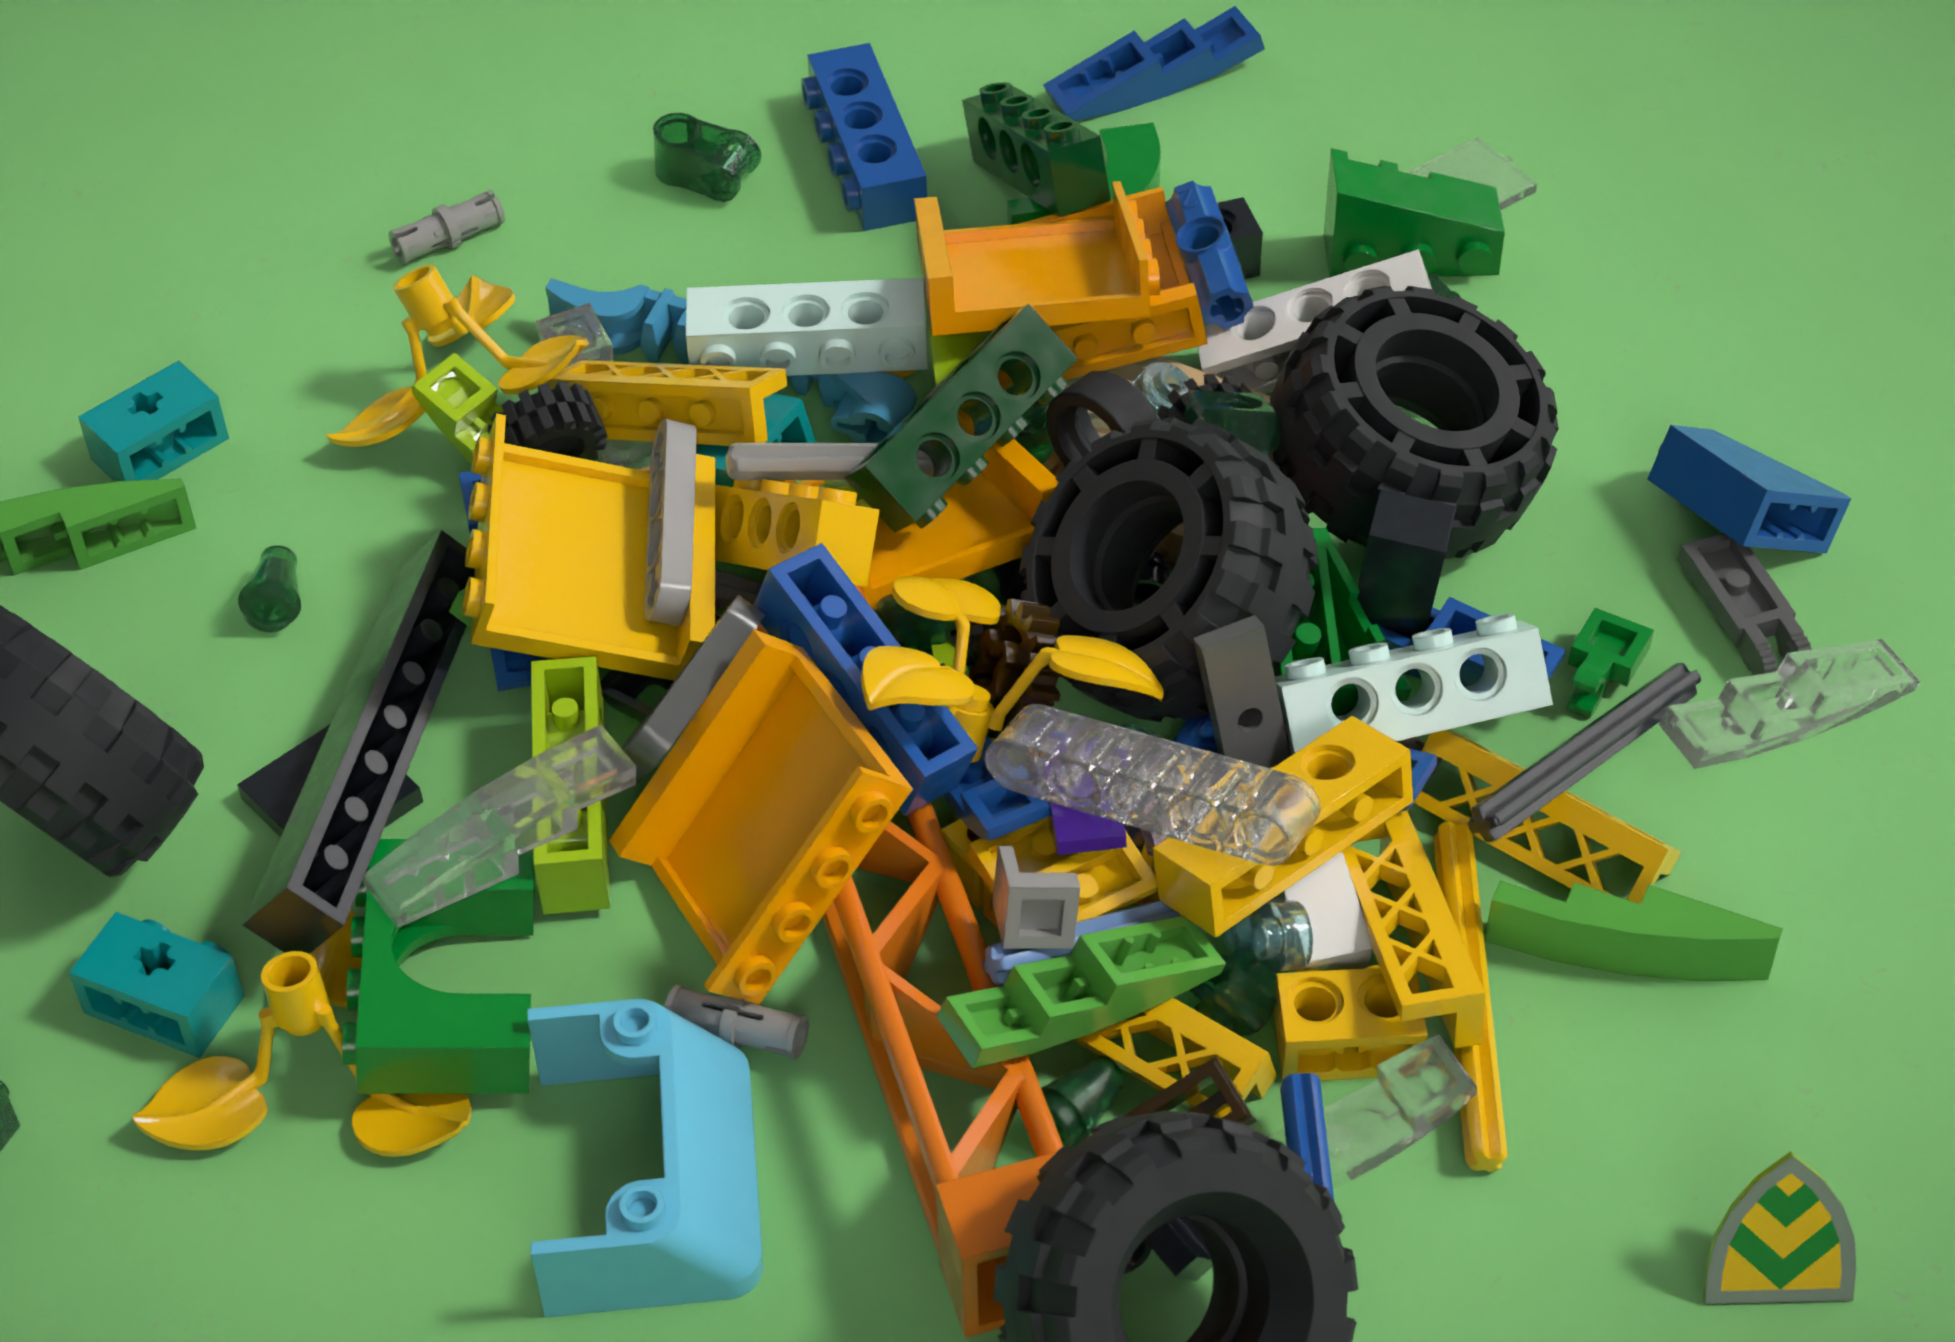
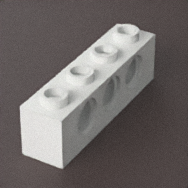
[1198,249,1432,394]

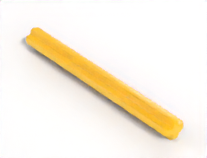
[1433,821,1508,1173]

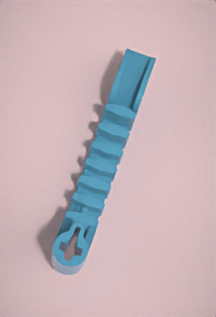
[545,278,917,443]

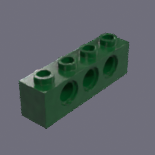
[962,82,1111,217]
[844,304,1078,533]

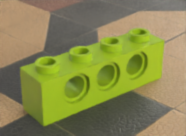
[531,656,610,915]

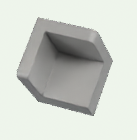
[992,846,1080,949]

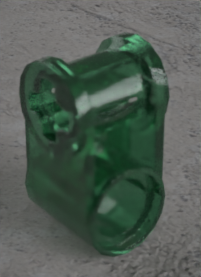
[653,113,762,202]

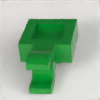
[1567,608,1654,717]

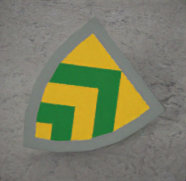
[1703,1151,1856,1304]

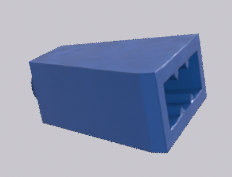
[1647,425,1852,553]

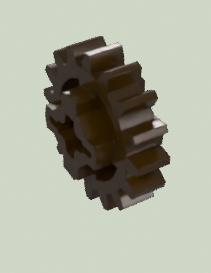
[969,599,1062,744]

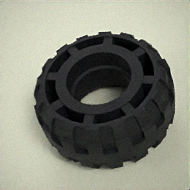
[1267,286,1559,558]
[1019,417,1318,722]
[0,605,204,877]
[994,1111,1359,1342]

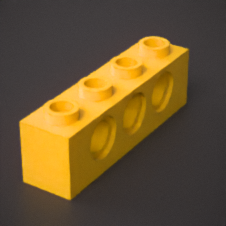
[715,479,880,587]
[1153,716,1413,938]

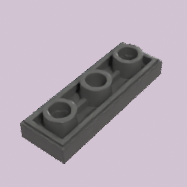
[1193,615,1290,797]

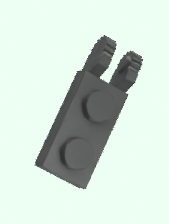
[1677,533,1814,681]

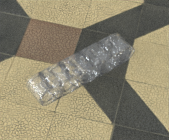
[985,704,1321,866]

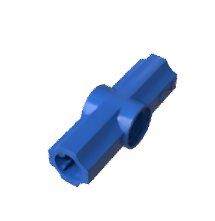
[1165,180,1254,330]

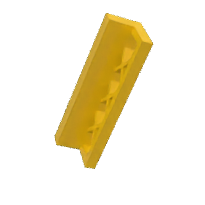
[545,360,787,446]
[1414,729,1681,904]
[1342,810,1486,1048]
[1003,985,1277,1118]

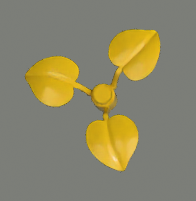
[325,264,590,447]
[861,576,1164,763]
[132,910,472,1157]

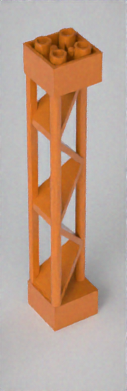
[755,585,1073,1338]

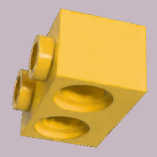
[1273,965,1428,1081]

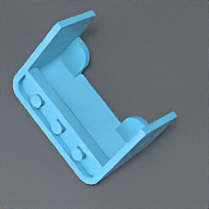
[528,999,763,1317]

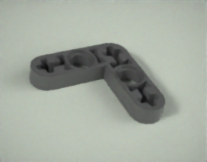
[607,595,765,788]

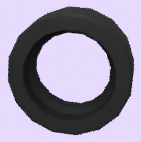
[1046,371,1157,467]

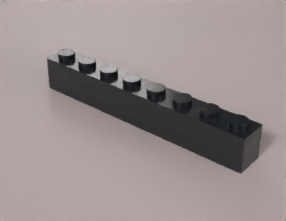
[242,530,475,954]

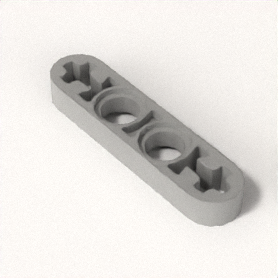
[644,419,697,627]

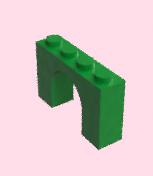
[342,839,535,1094]

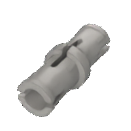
[388,190,505,265]
[664,985,809,1059]

